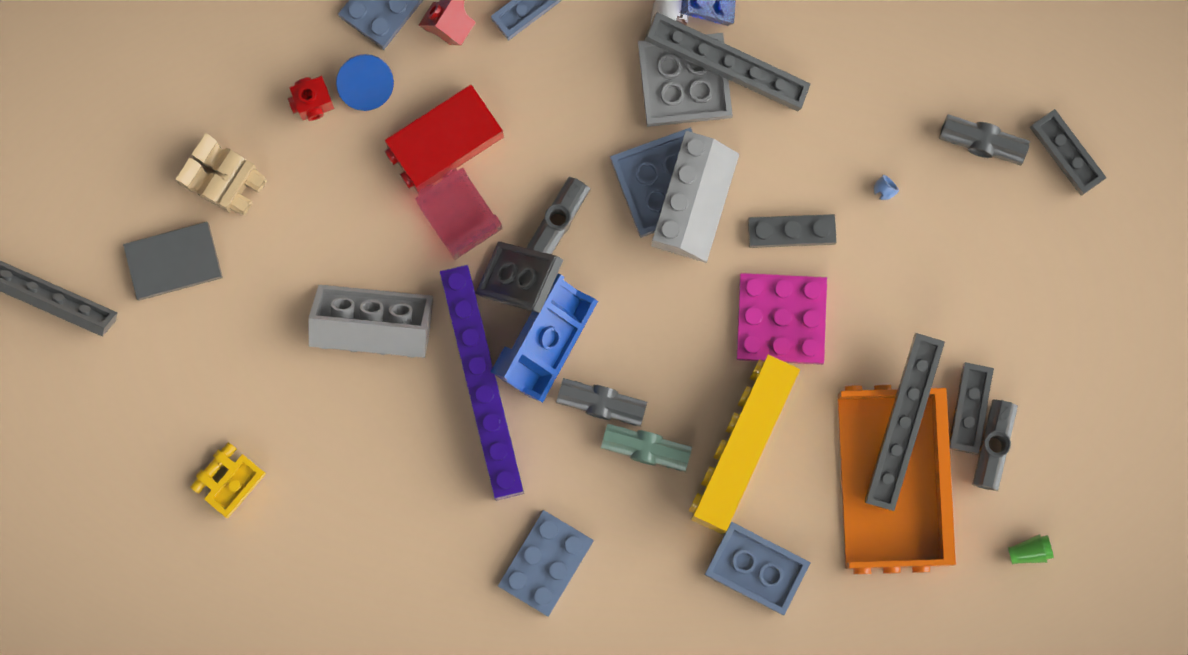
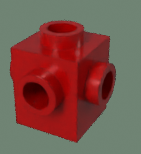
[287,76,335,121]

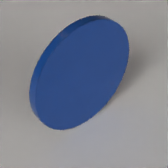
[336,54,394,111]

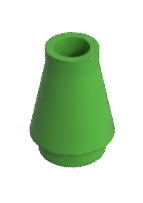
[1008,534,1054,565]

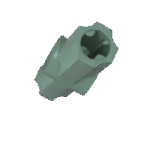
[601,424,692,472]

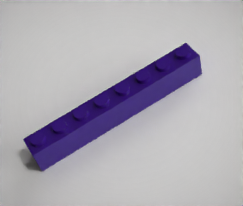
[440,265,524,501]

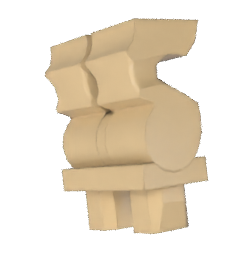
[176,133,267,216]

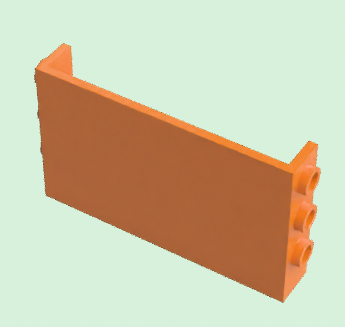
[837,385,956,575]

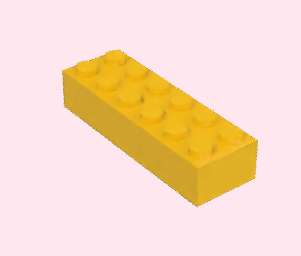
[689,354,800,535]

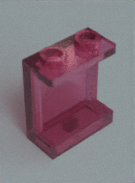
[415,168,503,260]

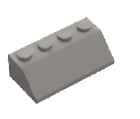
[651,131,739,263]
[309,285,433,358]

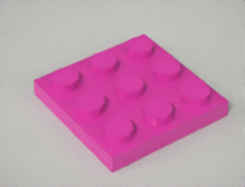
[736,273,827,365]

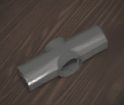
[939,114,1030,166]
[526,176,590,254]
[556,378,647,427]
[972,399,1018,491]

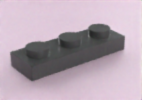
[1030,109,1107,196]
[748,214,837,248]
[949,362,994,455]

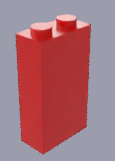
[384,84,504,193]

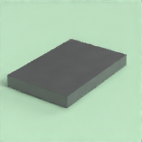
[123,222,223,301]
[475,241,563,313]

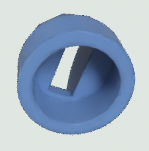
[874,175,899,200]

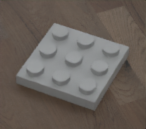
[638,33,733,127]

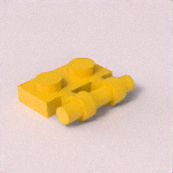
[190,442,266,518]

